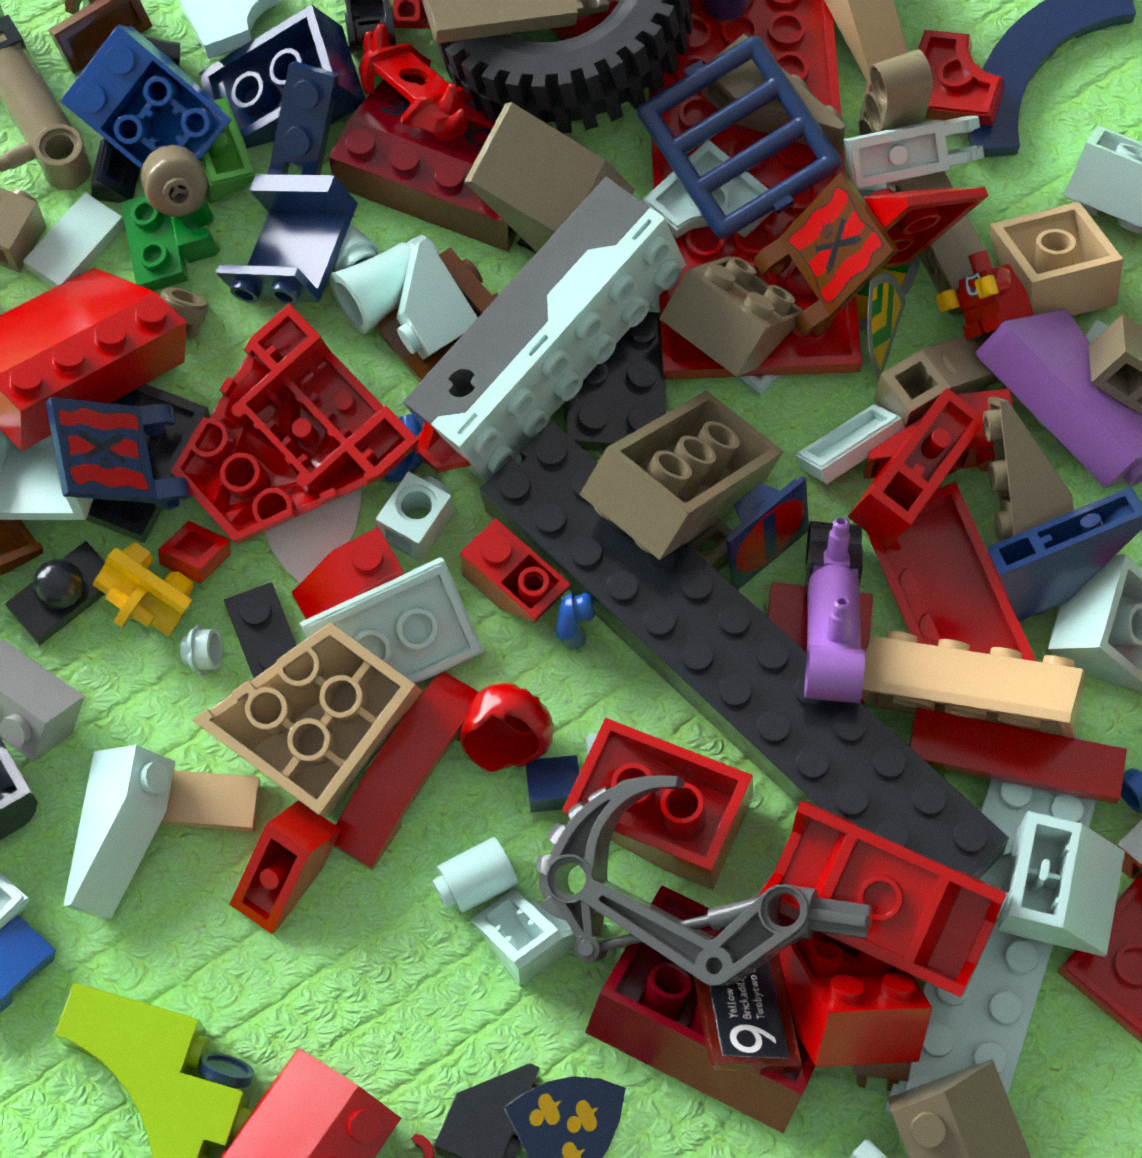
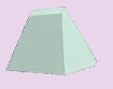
[471,888,605,986]

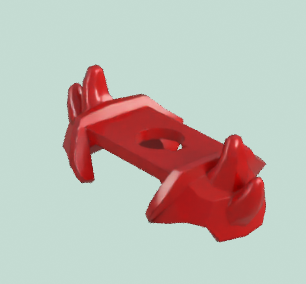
[358,24,473,141]

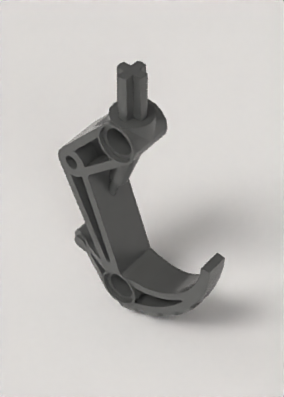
[535,775,872,986]

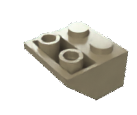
[659,256,804,377]

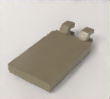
[422,0,609,44]

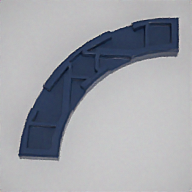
[968,0,1136,157]

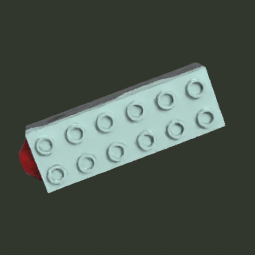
[403,177,686,483]

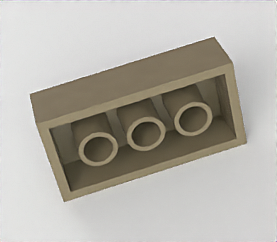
[579,390,784,560]

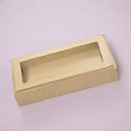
[160,770,261,832]

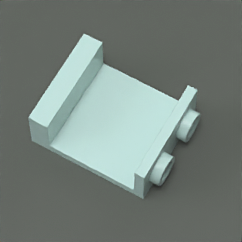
[0,430,93,520]

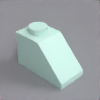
[396,237,478,360]

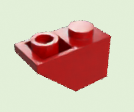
[460,518,571,623]

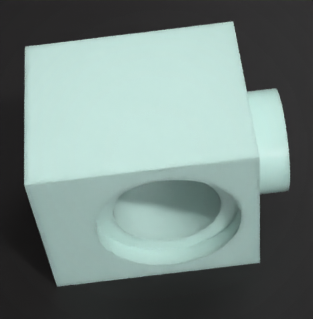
[375,471,454,563]

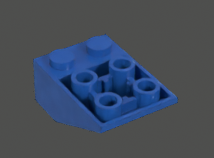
[60,25,232,169]

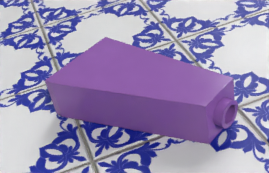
[975,309,1142,488]

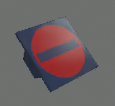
[726,476,809,590]

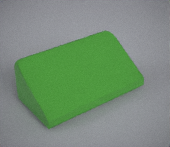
[200,97,256,203]

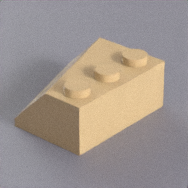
[192,622,422,818]

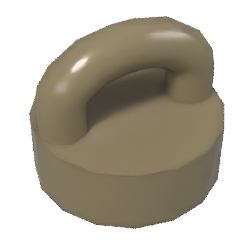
[160,287,209,339]

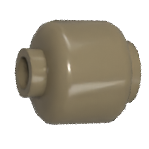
[140,145,208,217]

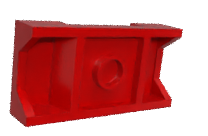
[759,801,1009,998]

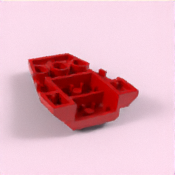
[170,303,419,545]

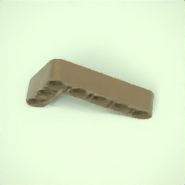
[859,49,994,316]

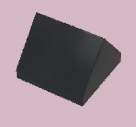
[91,138,140,203]

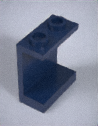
[215,174,358,305]

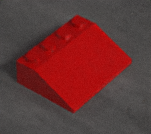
[0,267,187,452]

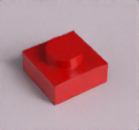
[158,521,231,584]

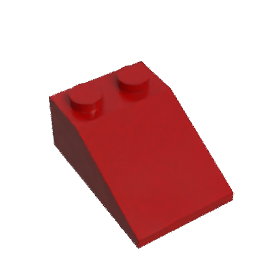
[863,187,989,268]
[562,718,754,890]

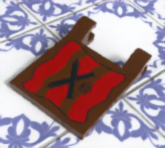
[754,172,899,336]

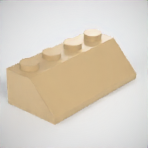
[861,631,1086,739]

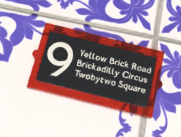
[693,931,802,1076]

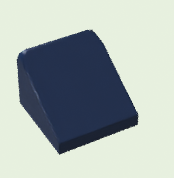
[526,755,580,813]

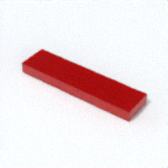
[909,707,1127,804]

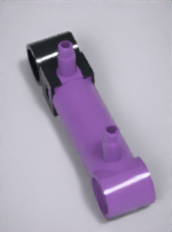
[804,518,865,703]

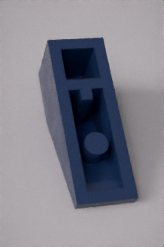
[986,487,1142,621]

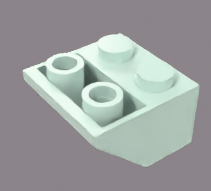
[997,811,1125,957]

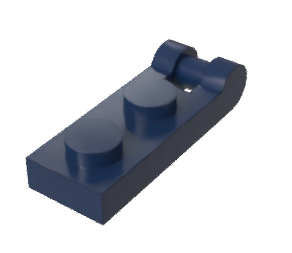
[266,61,340,175]

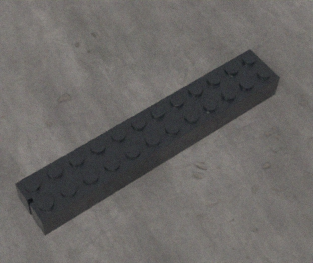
[479,421,1009,879]

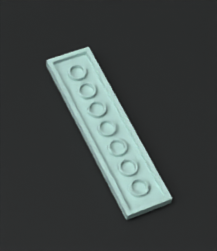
[883,737,1097,1116]

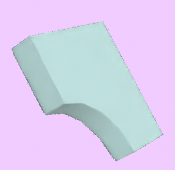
[179,0,282,59]
[642,140,774,239]

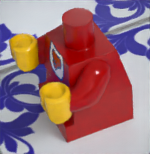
[936,250,1034,340]

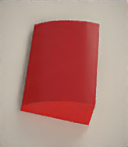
[866,481,1037,662]

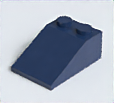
[199,5,365,149]

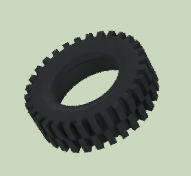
[438,0,693,134]

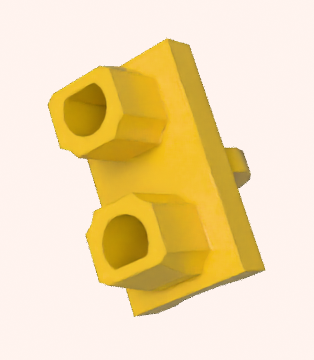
[92,542,194,637]

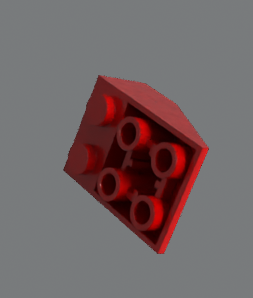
[778,913,933,1067]

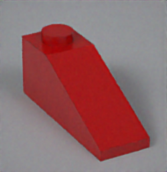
[847,387,983,548]

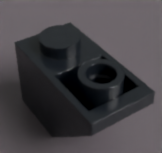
[434,1063,541,1158]

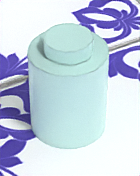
[432,837,518,914]

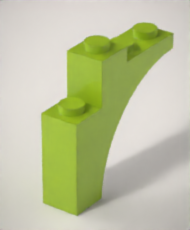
[55,982,253,1158]

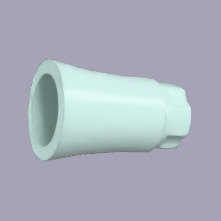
[329,235,440,334]

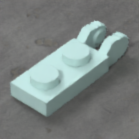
[844,115,984,189]

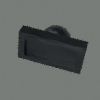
[5,541,105,646]

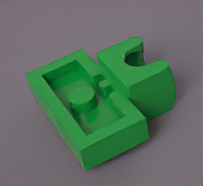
[120,195,220,291]

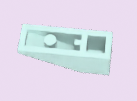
[64,745,176,920]

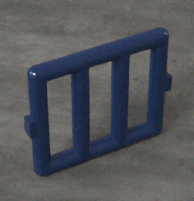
[637,36,842,239]

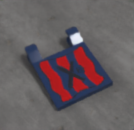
[45,397,191,510]

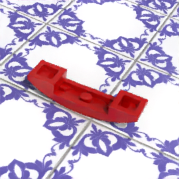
[333,671,479,870]

